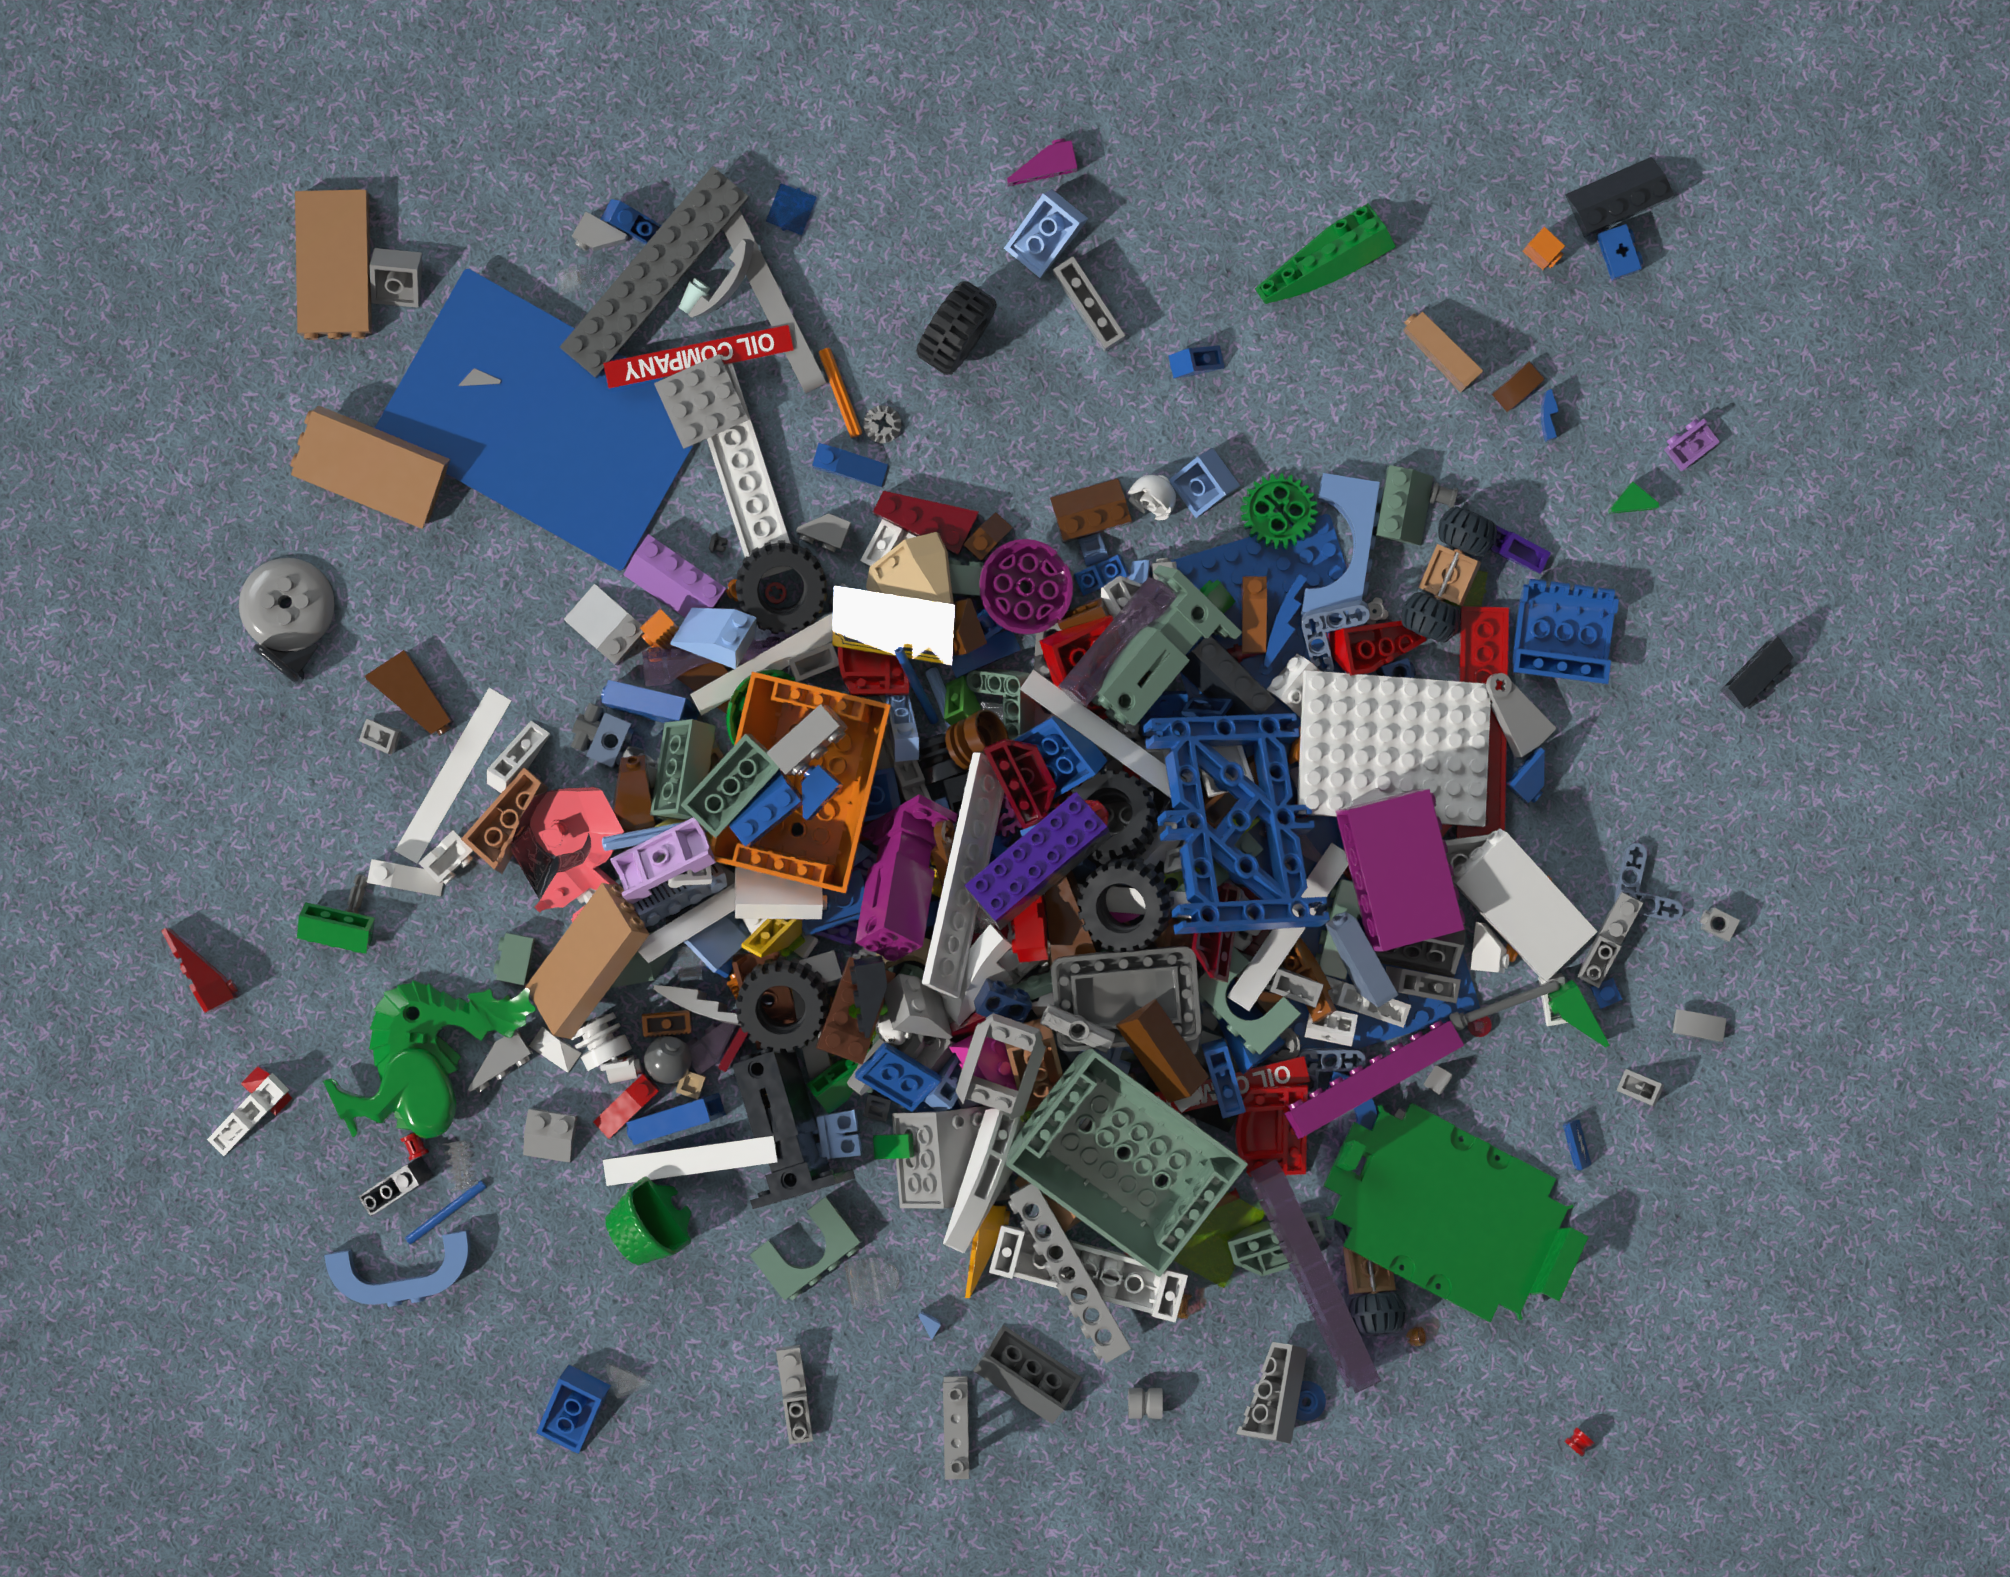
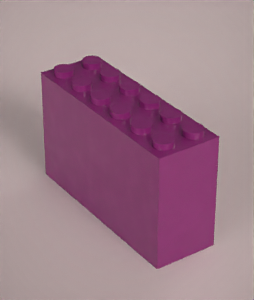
[1335,789,1465,951]

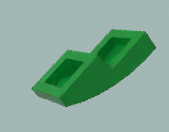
[873,1133,914,1159]

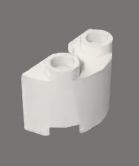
[419,830,473,885]

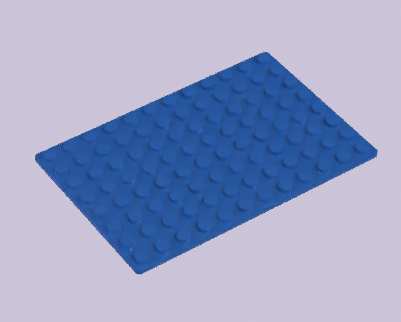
[375,269,693,571]

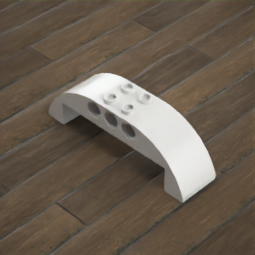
[989,1225,1188,1323]

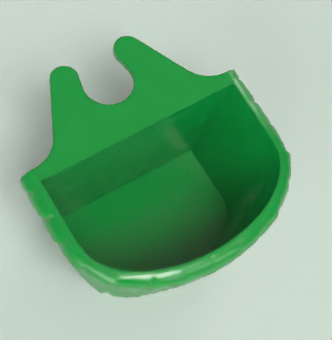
[605,1176,691,1266]

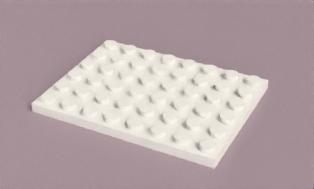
[1297,670,1491,827]

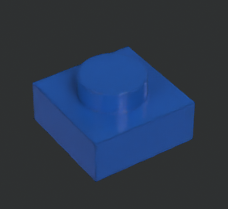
[1590,978,1622,1009]

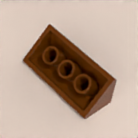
[1116,998,1209,1103]

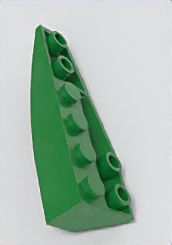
[1255,203,1396,304]

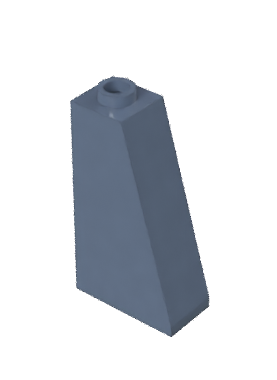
[1326,912,1398,1008]

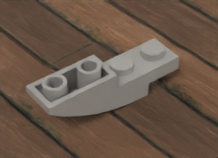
[1577,891,1643,988]
[776,1345,813,1444]

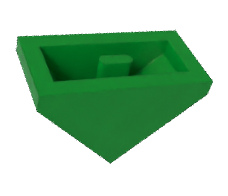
[1608,482,1659,514]

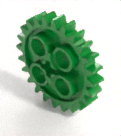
[1241,473,1318,549]

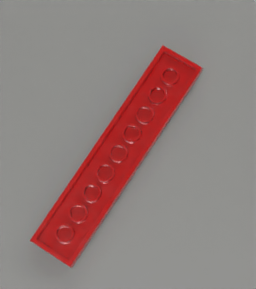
[1456,606,1509,839]

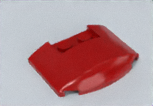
[838,647,909,696]
[1235,1085,1308,1177]

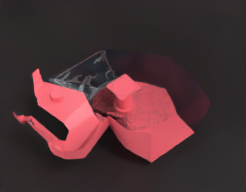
[511,787,624,923]

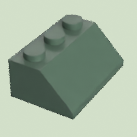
[1375,465,1434,546]

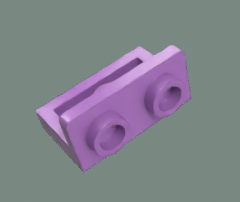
[1664,418,1720,471]

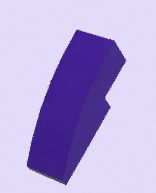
[1490,525,1551,574]

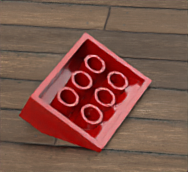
[1039,615,1122,728]

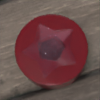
[1467,1016,1492,1037]

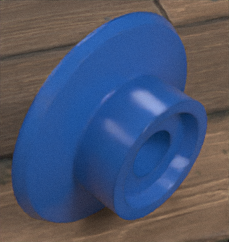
[1296,1381,1326,1421]

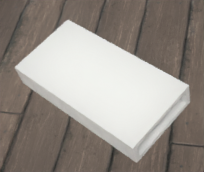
[1452,829,1597,981]

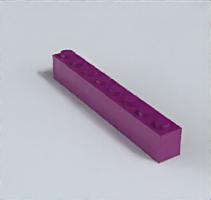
[1284,1020,1464,1139]

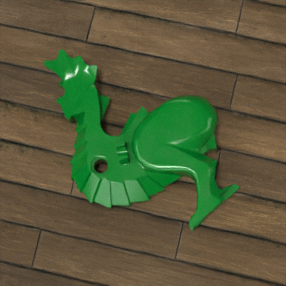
[323,980,536,1138]

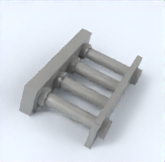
[943,1376,969,1480]

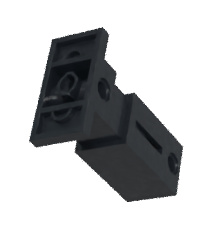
[733,1047,855,1209]

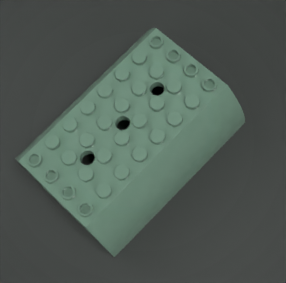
[1006,1049,1248,1277]

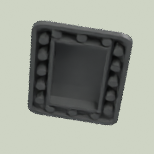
[1051,946,1201,1052]

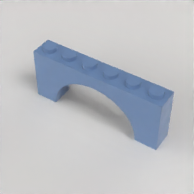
[1300,473,1383,622]

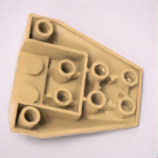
[866,532,955,622]

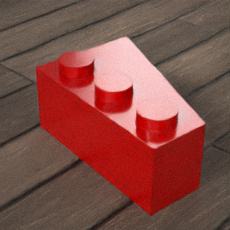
[1011,893,1048,963]

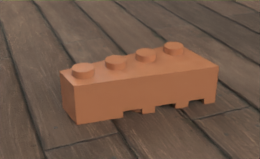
[461,768,548,874]

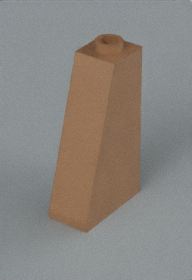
[1403,312,1483,393]

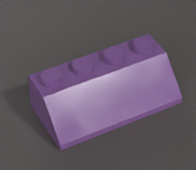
[623,534,727,618]

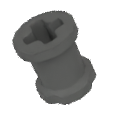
[1429,482,1458,508]

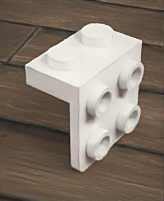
[1267,654,1320,718]

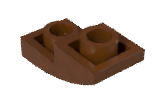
[1492,361,1545,412]

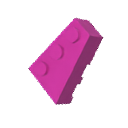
[949,1034,1018,1091]

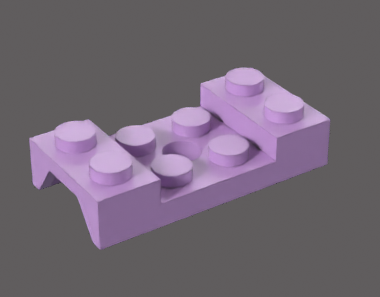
[610,817,716,904]

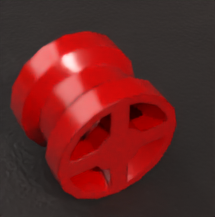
[1564,1427,1594,1457]

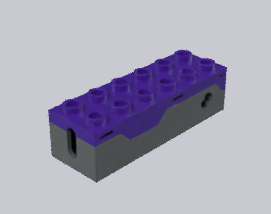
[964,792,1111,930]

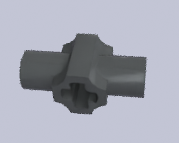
[571,703,603,752]

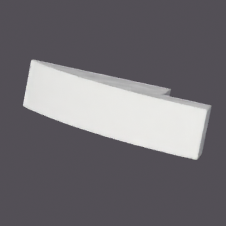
[945,924,1012,1026]

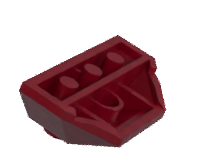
[983,739,1057,829]
[1192,883,1241,983]

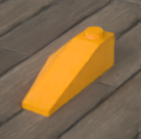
[965,1203,1010,1298]

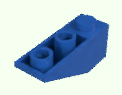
[600,199,662,245]

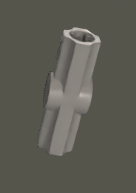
[1040,1004,1115,1053]

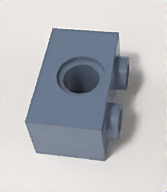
[586,713,635,768]

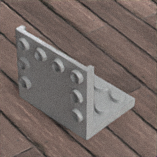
[892,1106,1011,1209]

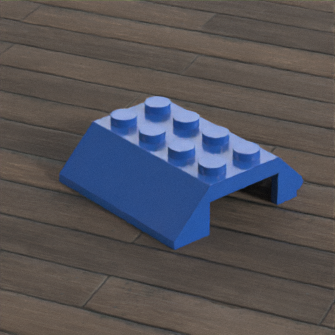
[1513,579,1619,684]

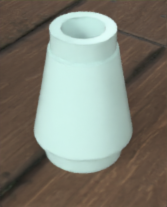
[678,278,710,314]

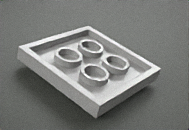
[654,354,749,449]

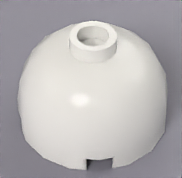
[1128,475,1176,520]

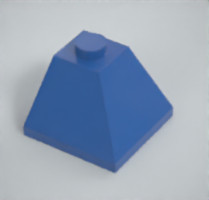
[1506,748,1545,804]

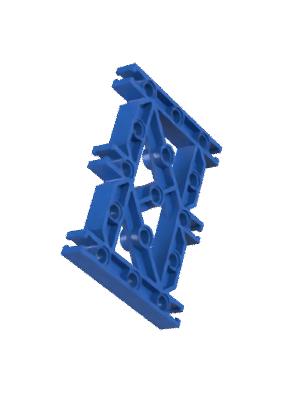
[1143,713,1330,934]

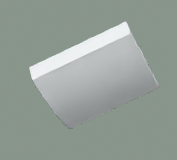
[860,519,916,566]

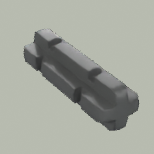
[345,874,368,914]

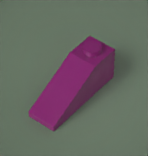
[1007,138,1077,187]

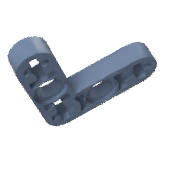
[1302,600,1370,672]
[1614,843,1683,921]
[1295,1048,1366,1100]

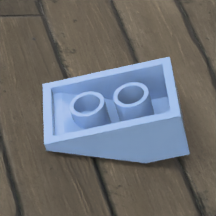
[1004,189,1088,278]
[671,608,756,669]

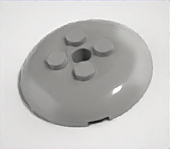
[239,558,334,651]

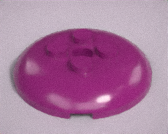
[979,539,1073,634]

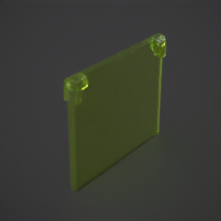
[1174,1192,1265,1288]

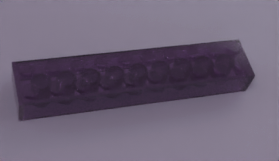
[1249,1160,1381,1394]

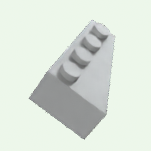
[1236,1342,1308,1444]

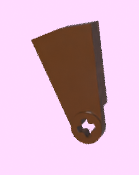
[674,654,730,714]
[931,820,956,889]

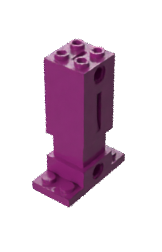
[855,794,957,962]

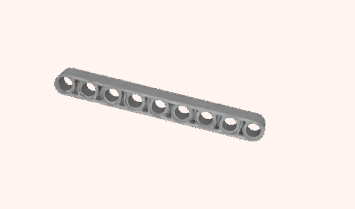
[723,210,826,394]

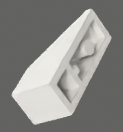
[487,721,550,793]
[367,859,443,896]

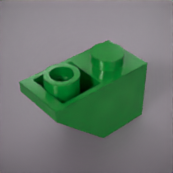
[1200,579,1236,614]

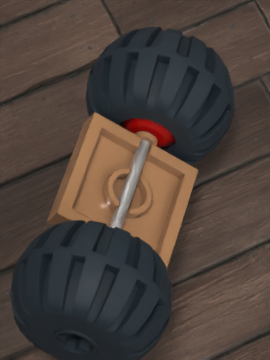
[1401,506,1497,643]
[1334,1220,1407,1337]

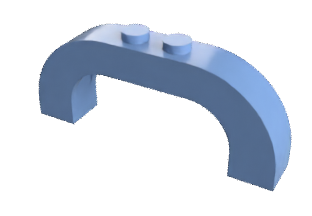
[324,1230,471,1307]

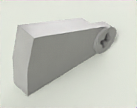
[1486,673,1557,757]

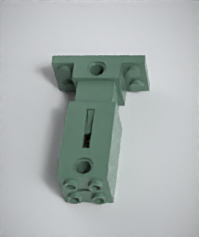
[1084,565,1242,726]

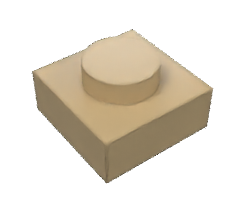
[676,1071,706,1100]

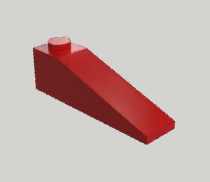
[1328,621,1426,676]
[161,928,238,1013]

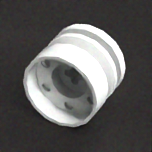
[572,1013,632,1071]

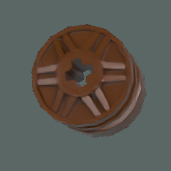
[945,709,1009,770]

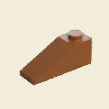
[1241,576,1267,654]

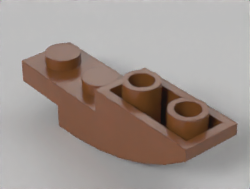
[1282,937,1336,1022]

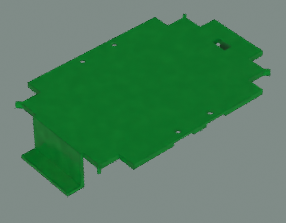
[1323,1103,1589,1322]

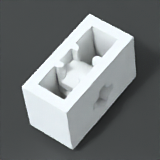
[1305,1011,1358,1046]

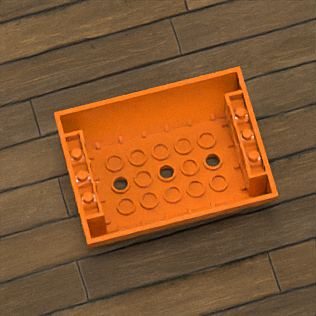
[710,672,892,893]

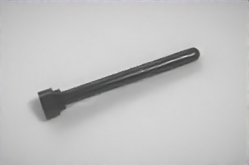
[1449,981,1560,1032]

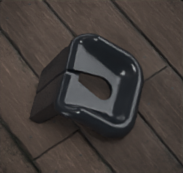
[253,643,318,685]

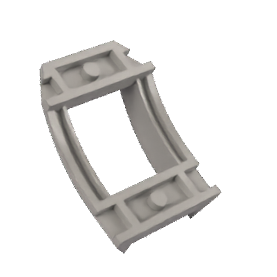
[956,1013,1047,1120]

